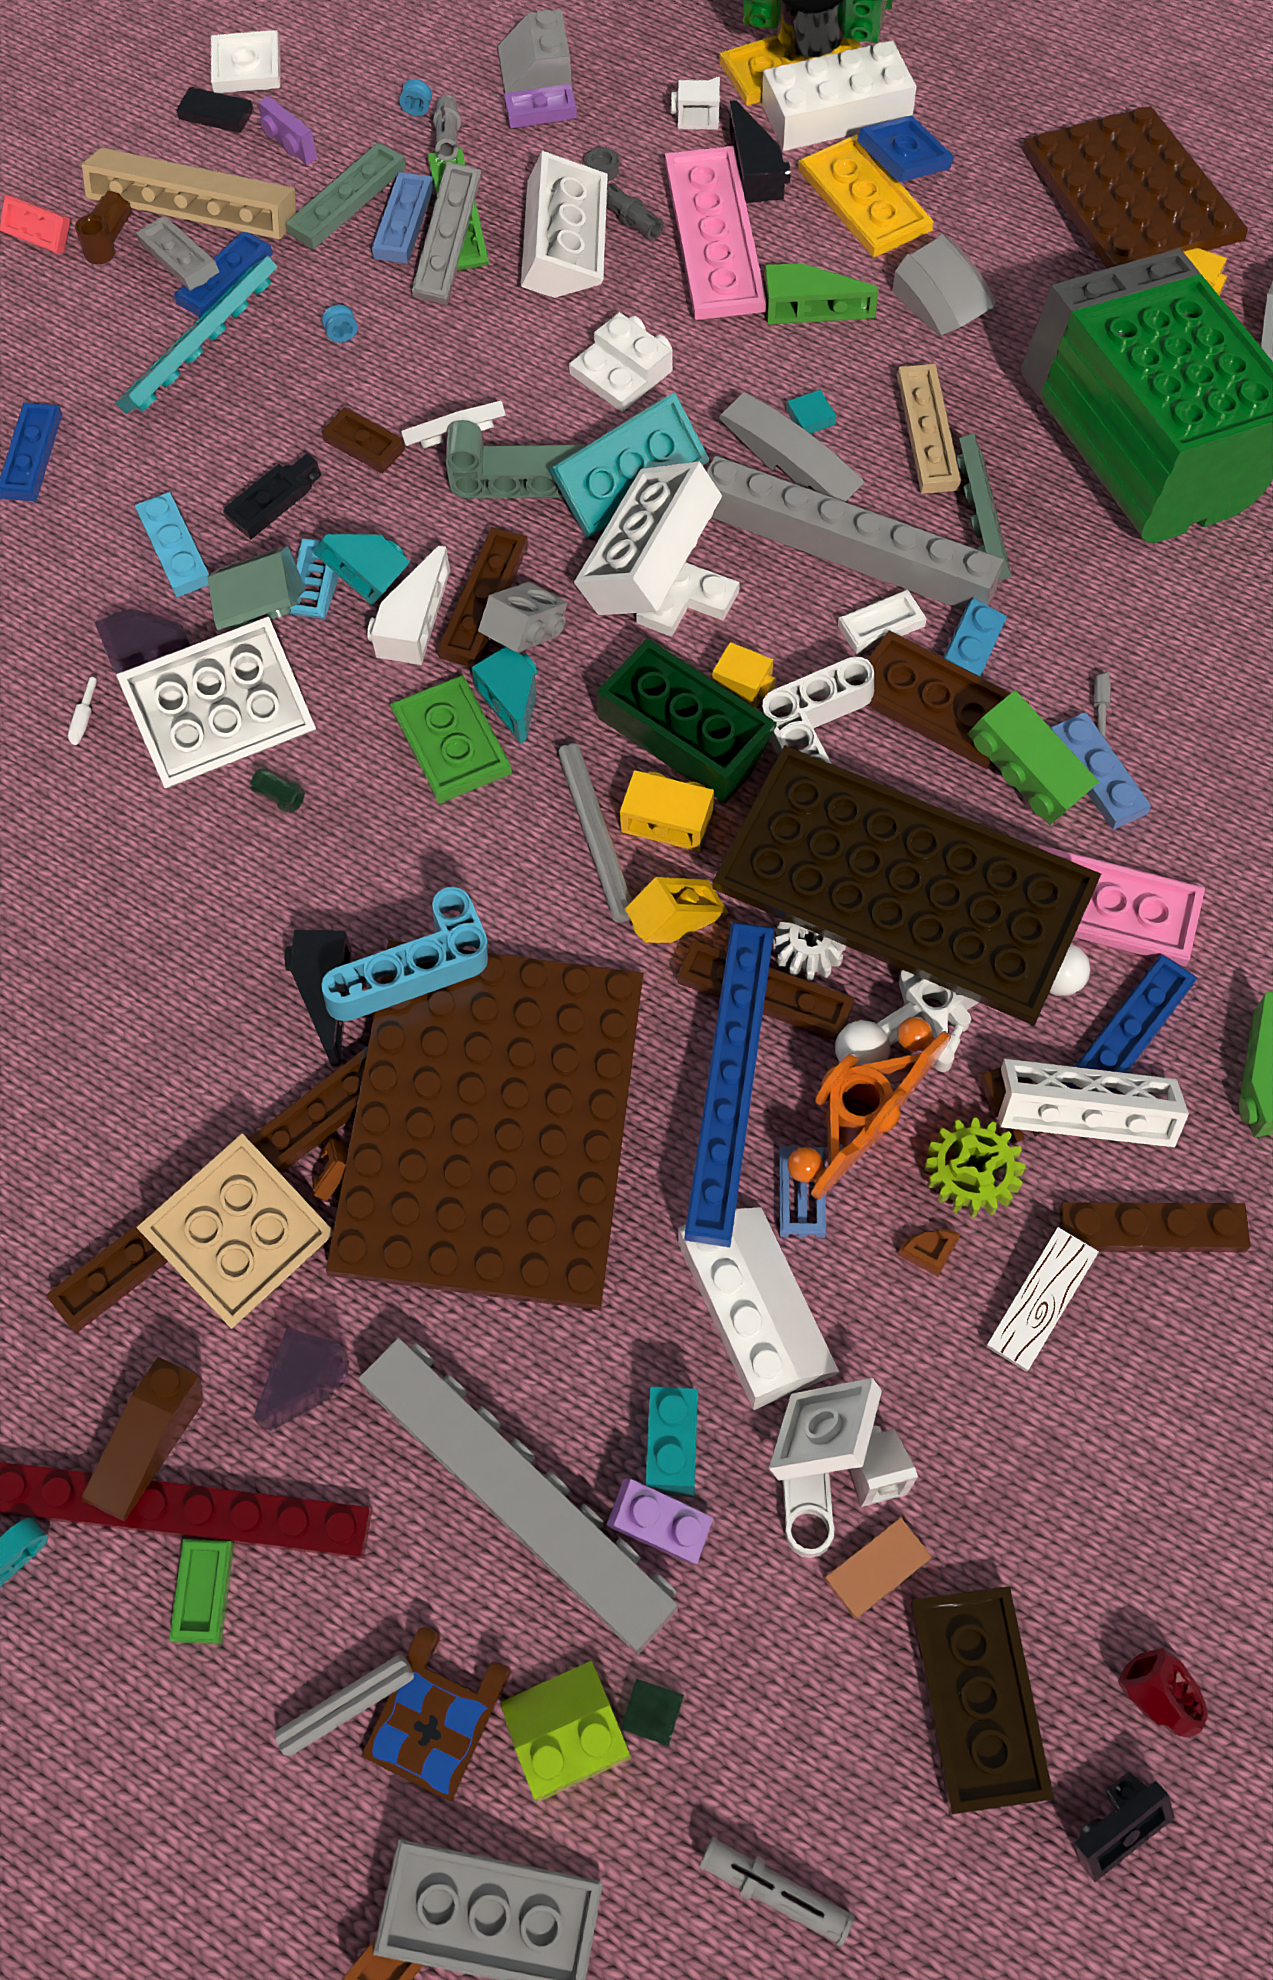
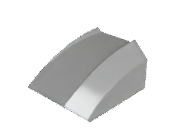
[892,234,996,336]

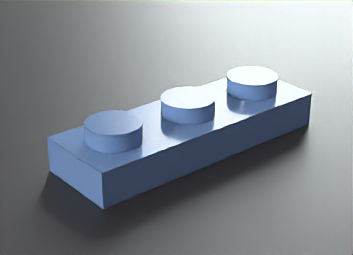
[372,172,434,264]
[1051,712,1151,830]

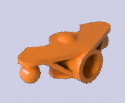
[787,1017,951,1200]

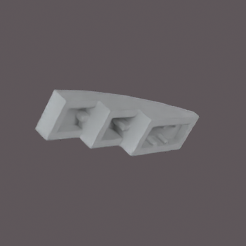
[719,392,865,502]

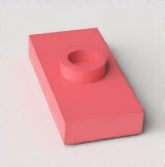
[0,195,70,254]

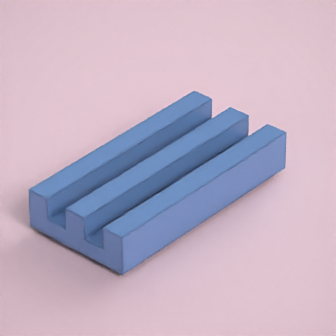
[779,1146,826,1238]

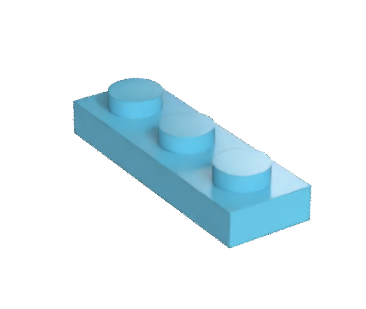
[134,492,209,598]

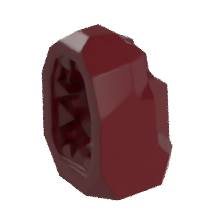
[1118,1647,1208,1738]

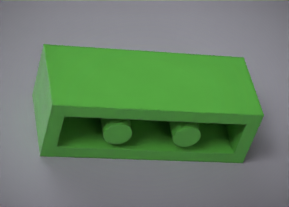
[967,690,1099,825]

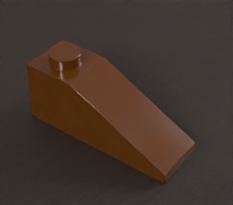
[82,1357,203,1521]

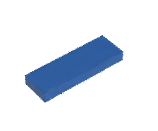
[174,232,273,318]
[0,403,62,501]

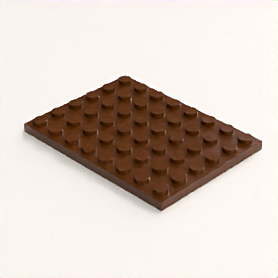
[326,940,644,1311]

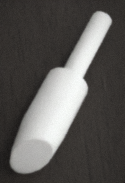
[68,677,97,745]

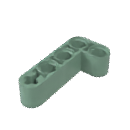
[446,420,585,499]

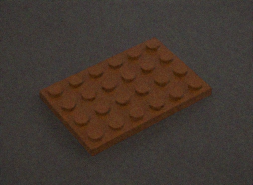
[1023,106,1248,269]

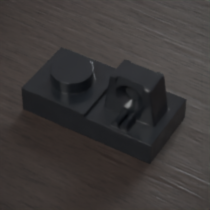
[1074,1772,1175,1882]

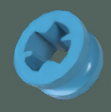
[399,79,432,116]
[322,305,358,342]

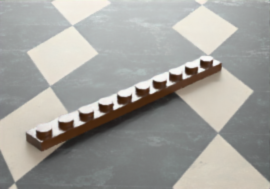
[46,1046,368,1334]

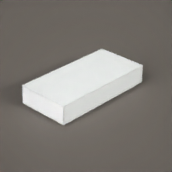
[838,590,927,655]

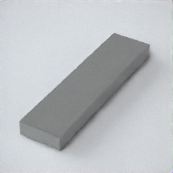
[412,162,482,305]

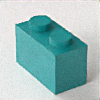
[646,1387,698,1497]

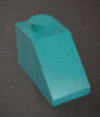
[312,534,410,605]
[472,647,538,744]

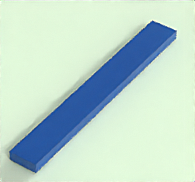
[684,922,774,1248]

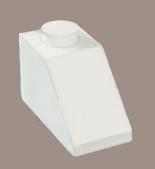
[850,1426,918,1507]

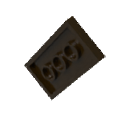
[910,1586,1054,1815]

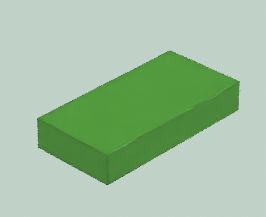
[169,1539,234,1645]

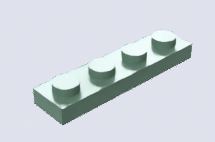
[285,142,406,250]
[957,433,1012,581]

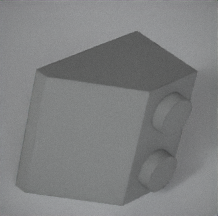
[498,9,572,93]

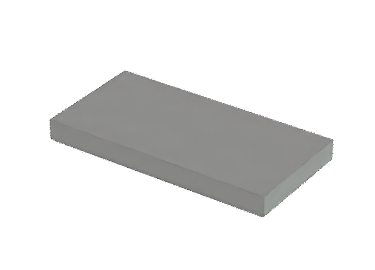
[373,1839,603,1980]

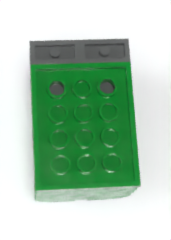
[1021,248,1273,543]

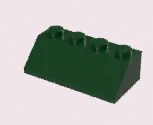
[596,638,777,804]

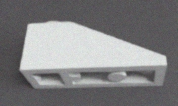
[367,546,450,665]

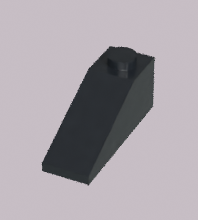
[729,100,791,203]
[284,930,352,1066]

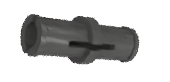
[606,183,664,241]

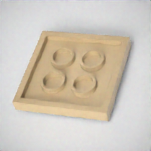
[137,1133,333,1329]

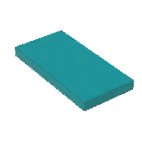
[549,392,710,537]

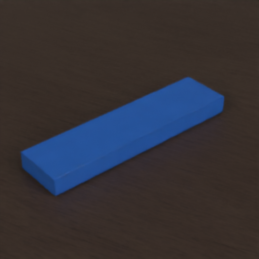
[1063,954,1198,1093]

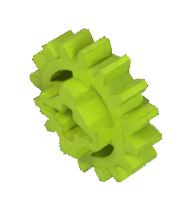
[924,1118,1026,1217]

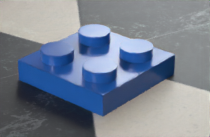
[857,115,954,183]

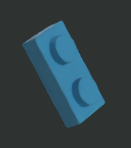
[943,598,1007,677]

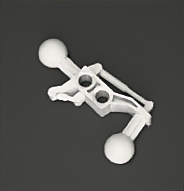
[835,943,1090,1072]

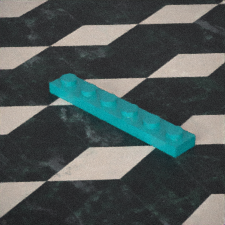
[115,256,277,414]

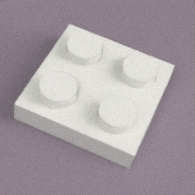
[211,30,281,93]
[769,1378,882,1481]

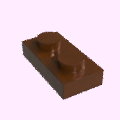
[322,407,405,474]

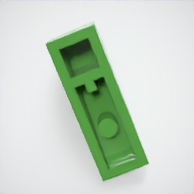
[764,263,878,324]
[1239,991,1273,1138]

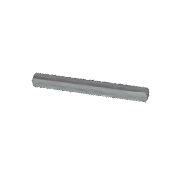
[558,743,632,923]

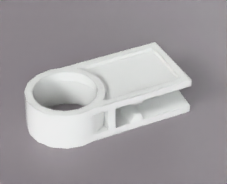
[782,1472,835,1558]

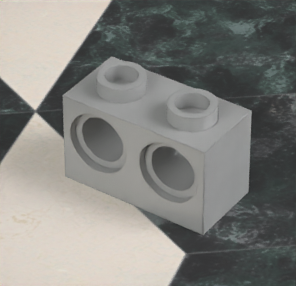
[478,582,568,653]

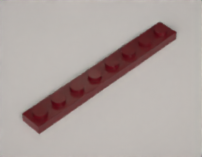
[0,1462,373,1559]

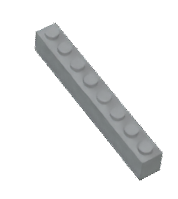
[706,456,1004,610]
[358,1337,678,1656]

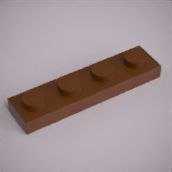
[437,527,529,667]
[677,940,855,1041]
[1059,1202,1251,1252]

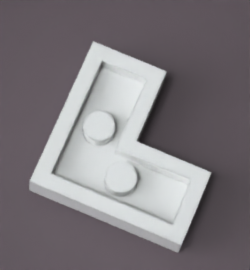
[401,401,506,449]
[636,562,740,637]

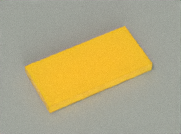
[719,34,862,106]
[798,134,934,258]

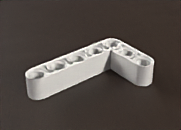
[762,657,874,764]

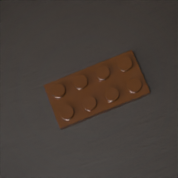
[850,630,1029,769]

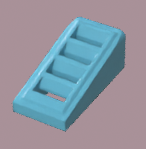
[288,538,339,619]

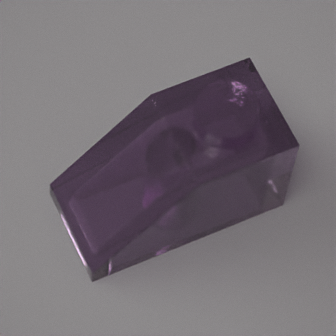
[95,608,190,674]
[253,1328,349,1431]

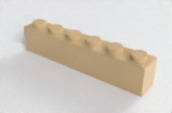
[82,148,296,239]

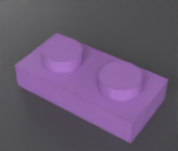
[504,83,577,128]
[258,95,318,165]
[606,1479,714,1564]

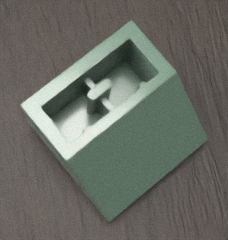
[207,545,306,630]

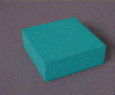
[786,390,837,434]

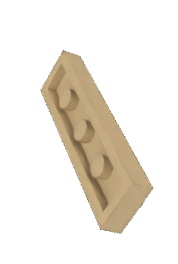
[897,364,961,494]

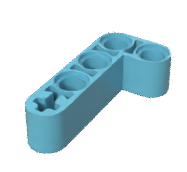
[321,887,488,1021]

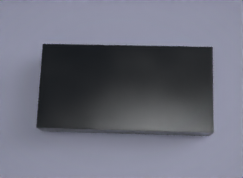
[176,87,254,133]

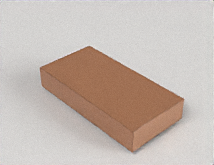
[824,1518,932,1620]

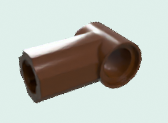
[75,191,132,264]

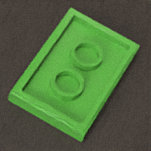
[390,675,512,804]

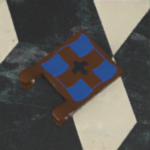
[361,1627,511,1802]

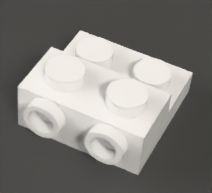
[569,312,672,412]

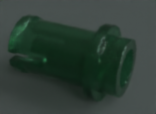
[250,768,305,812]

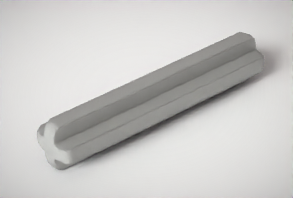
[274,1655,414,1756]

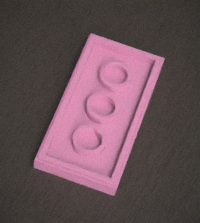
[1038,845,1205,967]

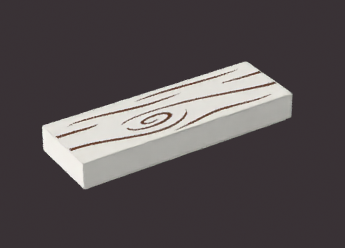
[986,1227,1099,1372]

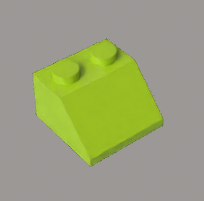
[500,1660,632,1802]

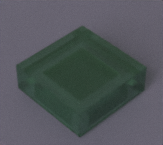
[620,1679,684,1747]

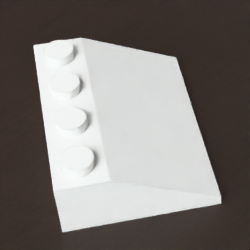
[116,616,316,789]

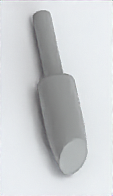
[1094,671,1111,739]

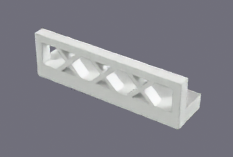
[998,1059,1189,1147]

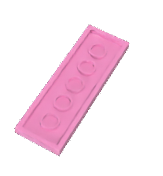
[665,146,767,320]

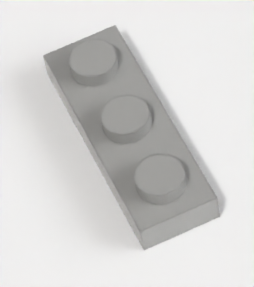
[135,215,219,290]

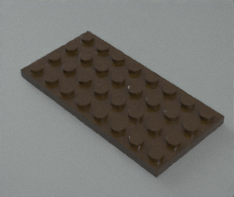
[713,745,1102,1026]

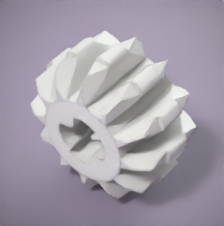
[773,921,846,982]

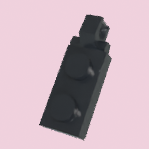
[223,453,322,540]

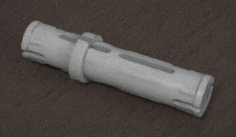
[433,94,461,161]
[698,1836,855,1947]

